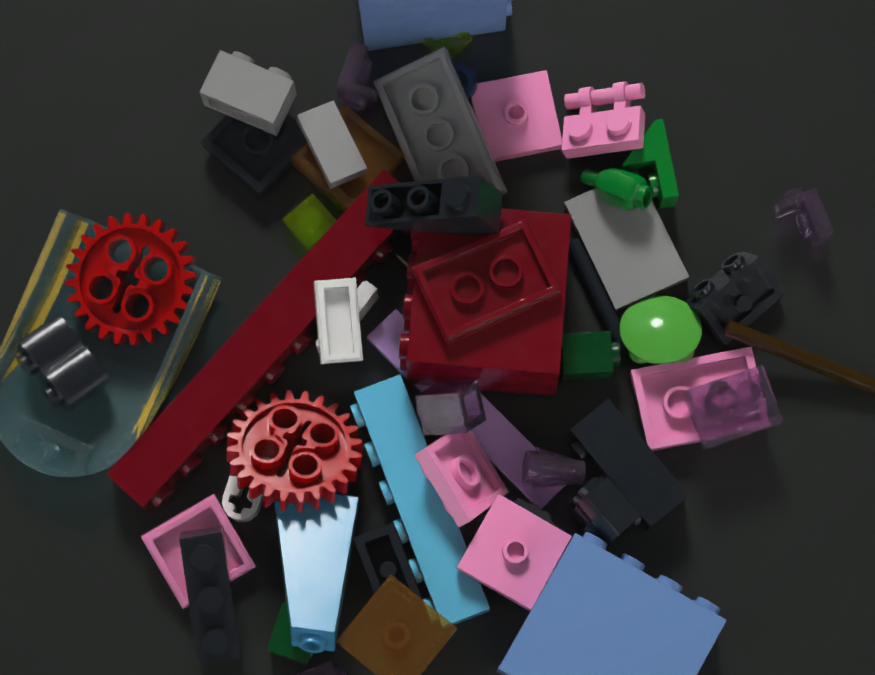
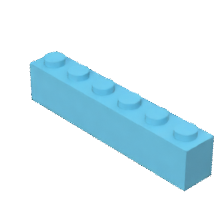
[350,375,490,629]

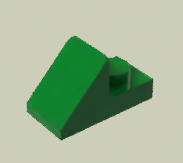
[622,119,679,209]

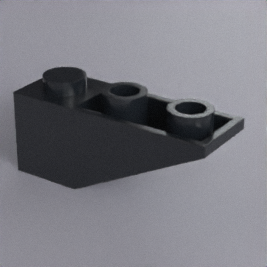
[365,175,503,236]

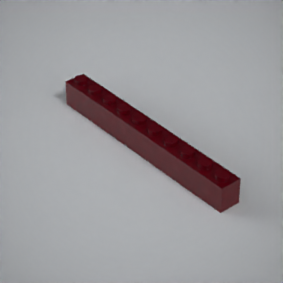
[106,169,410,511]

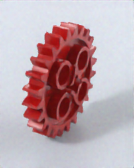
[64,213,199,347]
[226,390,362,513]

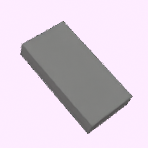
[297,100,367,189]

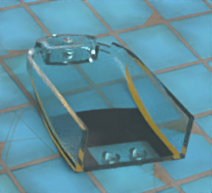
[0,209,223,477]

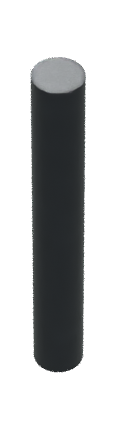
[569,238,627,352]

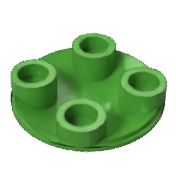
[620,295,702,364]

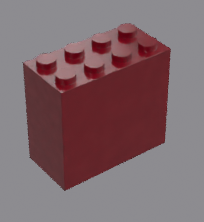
[399,208,572,397]

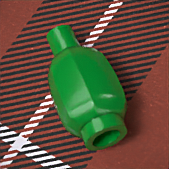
[581,168,654,211]

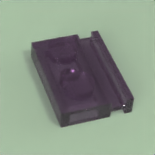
[683,365,784,450]

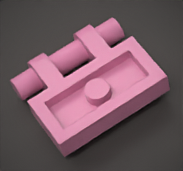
[561,81,645,159]

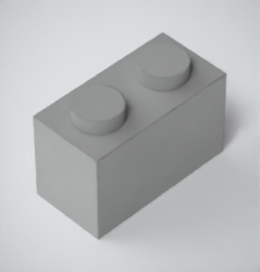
[199,50,297,136]

